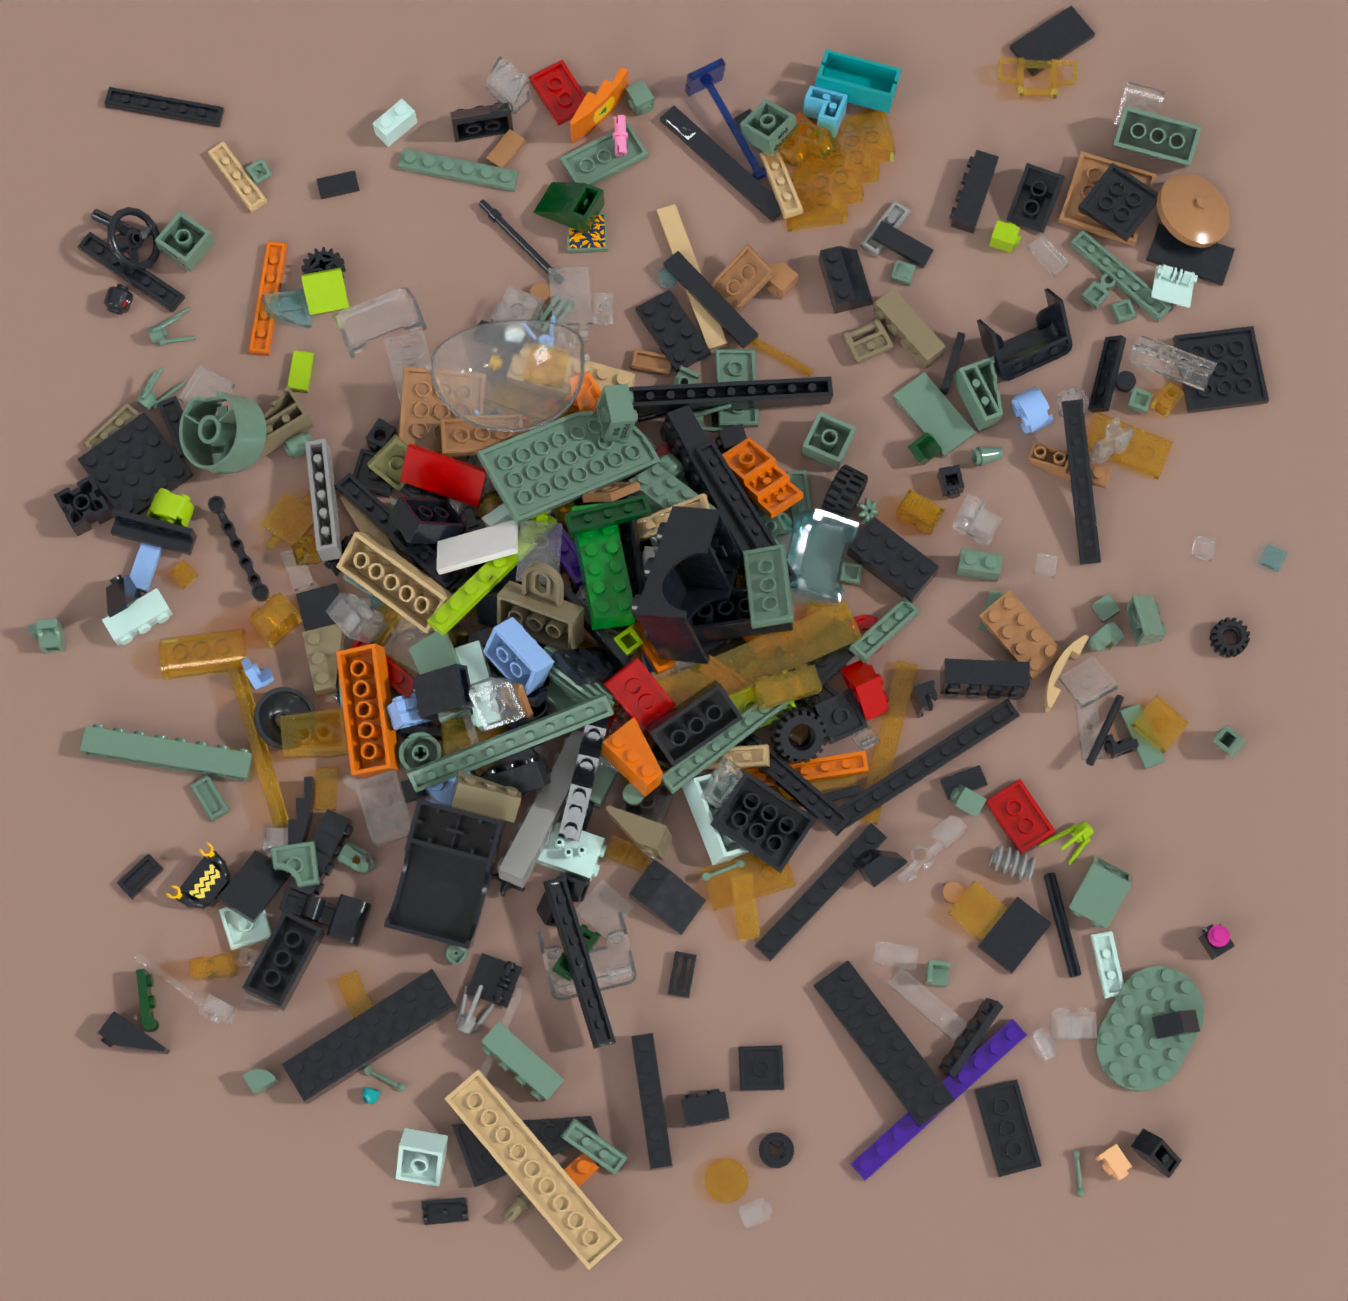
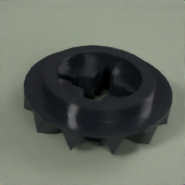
[759,1132,794,1168]

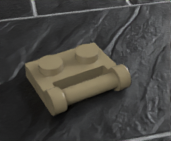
[841,317,894,364]

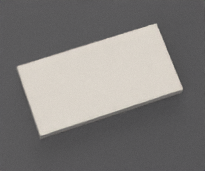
[436,520,518,575]

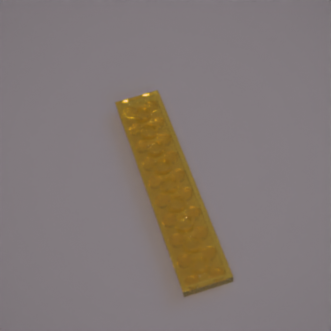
[658,600,863,709]

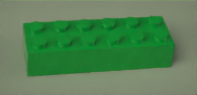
[571,502,635,630]

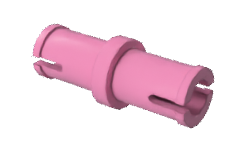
[613,115,628,157]

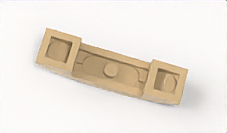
[1044,635,1089,713]

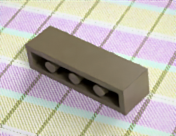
[873,288,946,368]

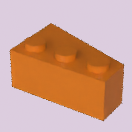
[601,717,663,797]

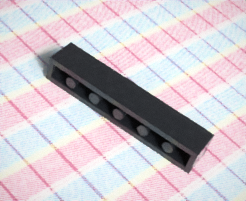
[631,1033,673,1171]

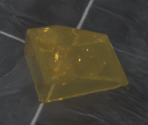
[280,708,349,758]

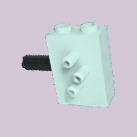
[536,802,607,882]

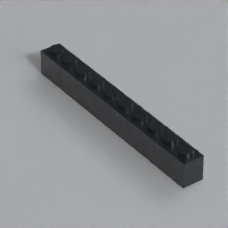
[629,376,833,415]

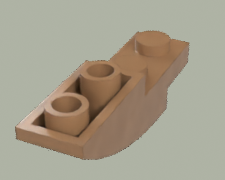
[1027,442,1113,489]

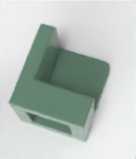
[925,960,951,987]

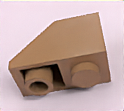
[765,262,798,299]

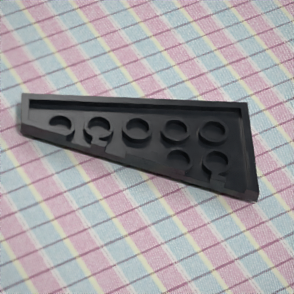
[452,1116,598,1188]

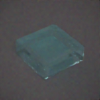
[1259,544,1287,572]

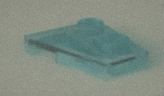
[262,289,312,328]

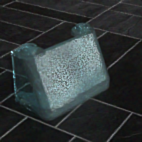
[787,508,859,603]

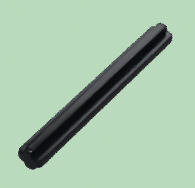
[1043,873,1081,978]

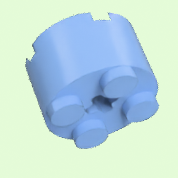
[1011,386,1054,434]

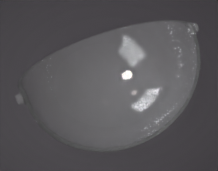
[425,319,590,432]

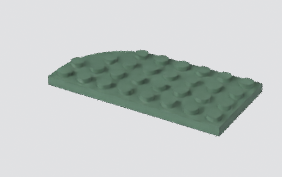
[477,411,661,525]

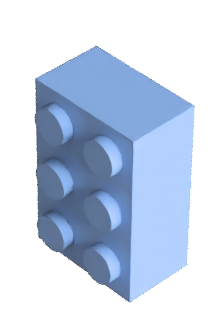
[483,617,554,695]

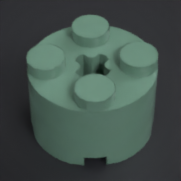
[399,732,443,773]

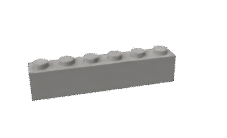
[305,438,342,562]

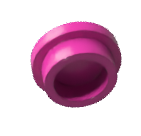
[1208,925,1230,947]

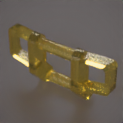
[997,57,1077,99]

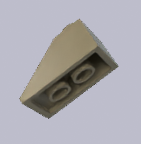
[606,805,673,861]

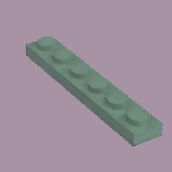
[398,148,519,192]

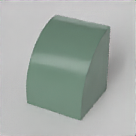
[242,1069,279,1096]

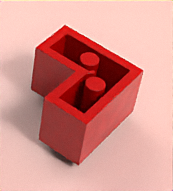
[840,660,889,721]

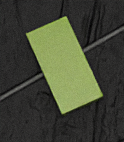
[287,350,315,393]

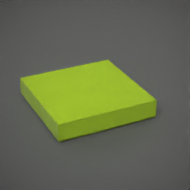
[301,268,349,315]

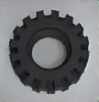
[1209,617,1250,658]

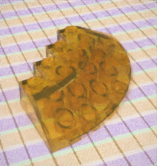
[787,109,896,232]

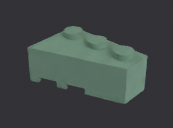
[952,356,1003,431]

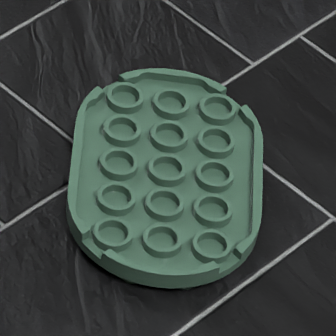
[1095,966,1204,1091]

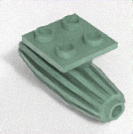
[543,645,615,711]

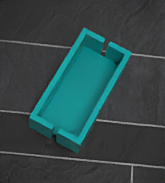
[815,49,902,113]

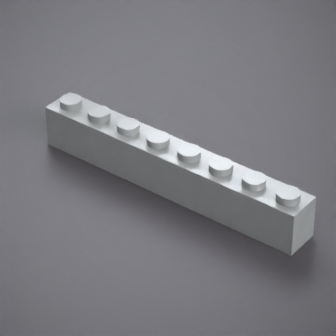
[497,729,583,888]

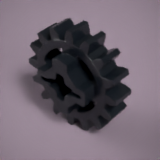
[301,247,346,279]

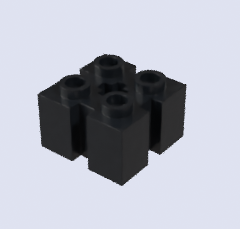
[54,475,114,536]

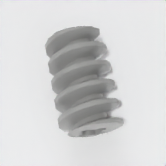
[987,844,1036,883]

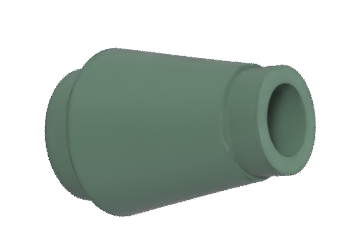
[971,446,1003,467]

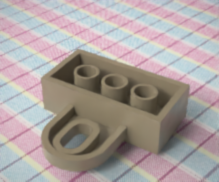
[497,562,584,650]

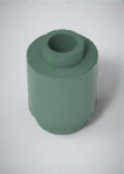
[283,431,313,459]

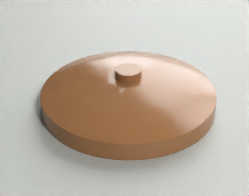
[1157,174,1230,248]

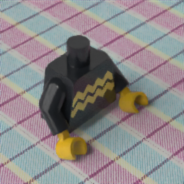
[165,842,230,909]

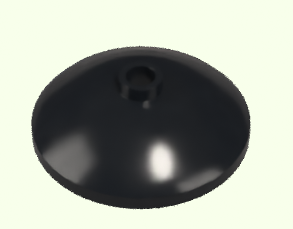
[254,687,316,750]

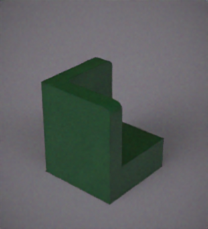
[908,432,942,465]

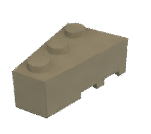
[260,386,313,458]
[302,622,346,698]
[451,770,521,823]

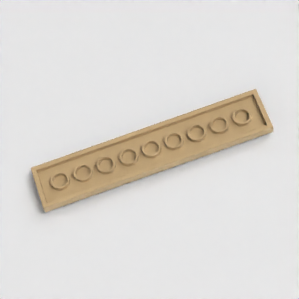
[444,1070,623,1270]

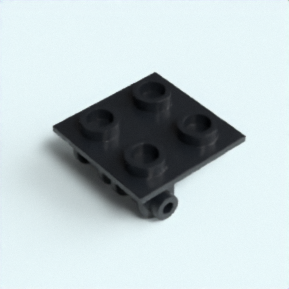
[466,953,522,1008]

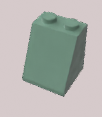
[1069,855,1133,928]

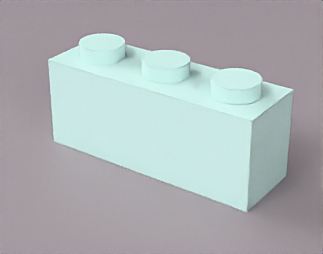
[102,588,173,646]

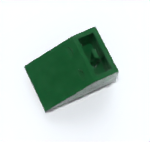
[534,182,605,234]

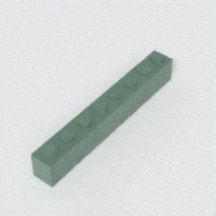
[80,724,255,782]

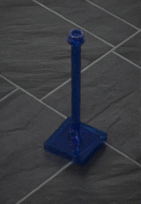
[685,58,767,180]

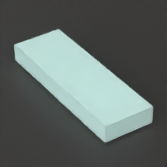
[1090,931,1124,999]

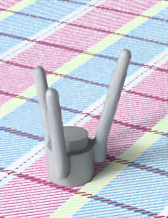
[455,985,495,1035]

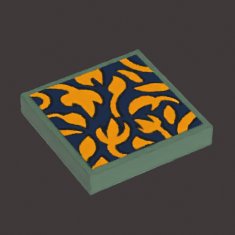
[567,213,608,254]

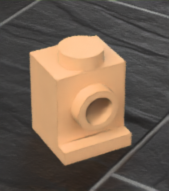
[1095,1144,1132,1181]

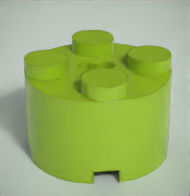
[146,488,194,527]

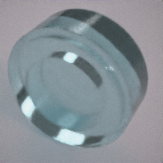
[658,267,677,288]

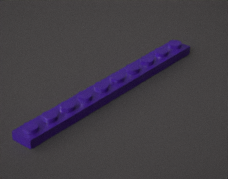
[850,1019,1027,1181]

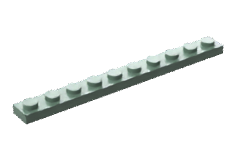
[407,693,614,792]

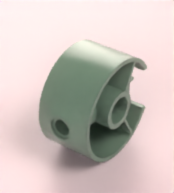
[179,391,267,474]

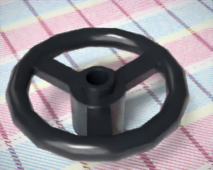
[107,207,160,271]

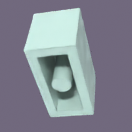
[373,99,417,147]

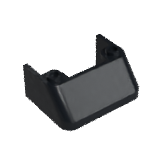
[977,288,1073,381]

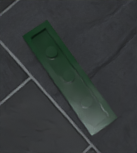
[564,494,652,536]

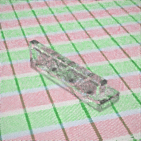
[1129,335,1217,391]

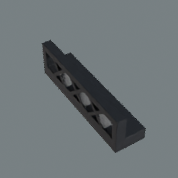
[110,508,197,556]

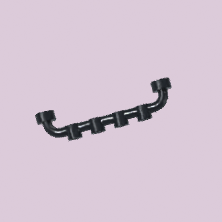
[208,496,270,602]

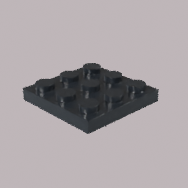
[1078,163,1158,242]

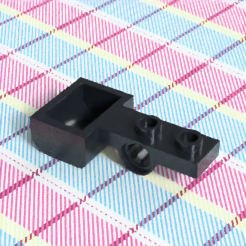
[279,889,372,947]

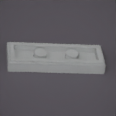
[860,200,911,257]

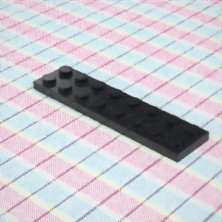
[814,960,955,1128]

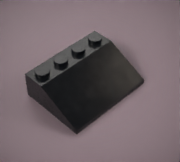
[710,770,817,873]

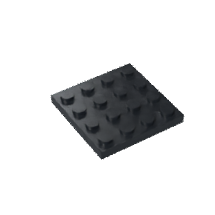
[1173,326,1269,413]
[77,412,194,515]

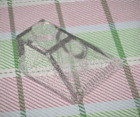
[469,677,526,731]

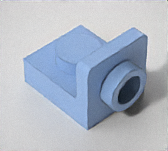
[241,657,274,690]

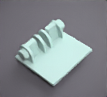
[1151,264,1198,308]

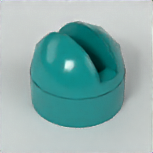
[362,1087,381,1104]

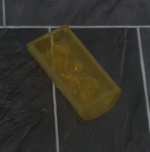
[158,629,247,680]

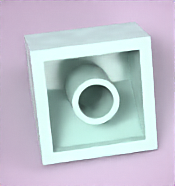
[396,1128,448,1187]

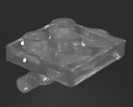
[1089,418,1135,464]

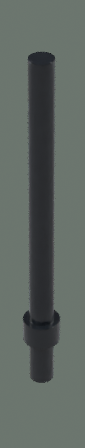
[478,199,565,286]

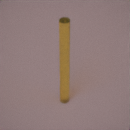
[751,338,814,376]

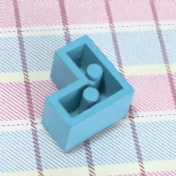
[803,85,848,138]

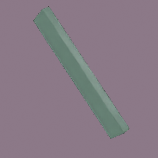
[1069,230,1173,322]

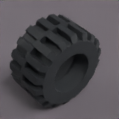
[822,464,868,521]
[770,707,827,763]

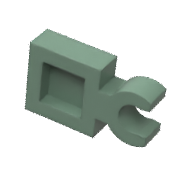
[1081,274,1116,310]

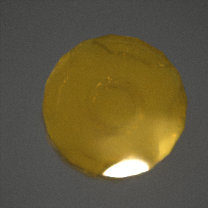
[704,1158,748,1203]

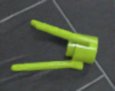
[1039,821,1094,865]

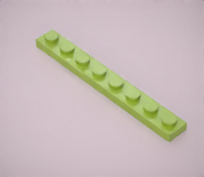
[427,512,558,636]

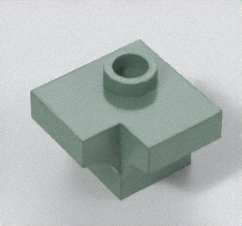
[28,618,65,653]

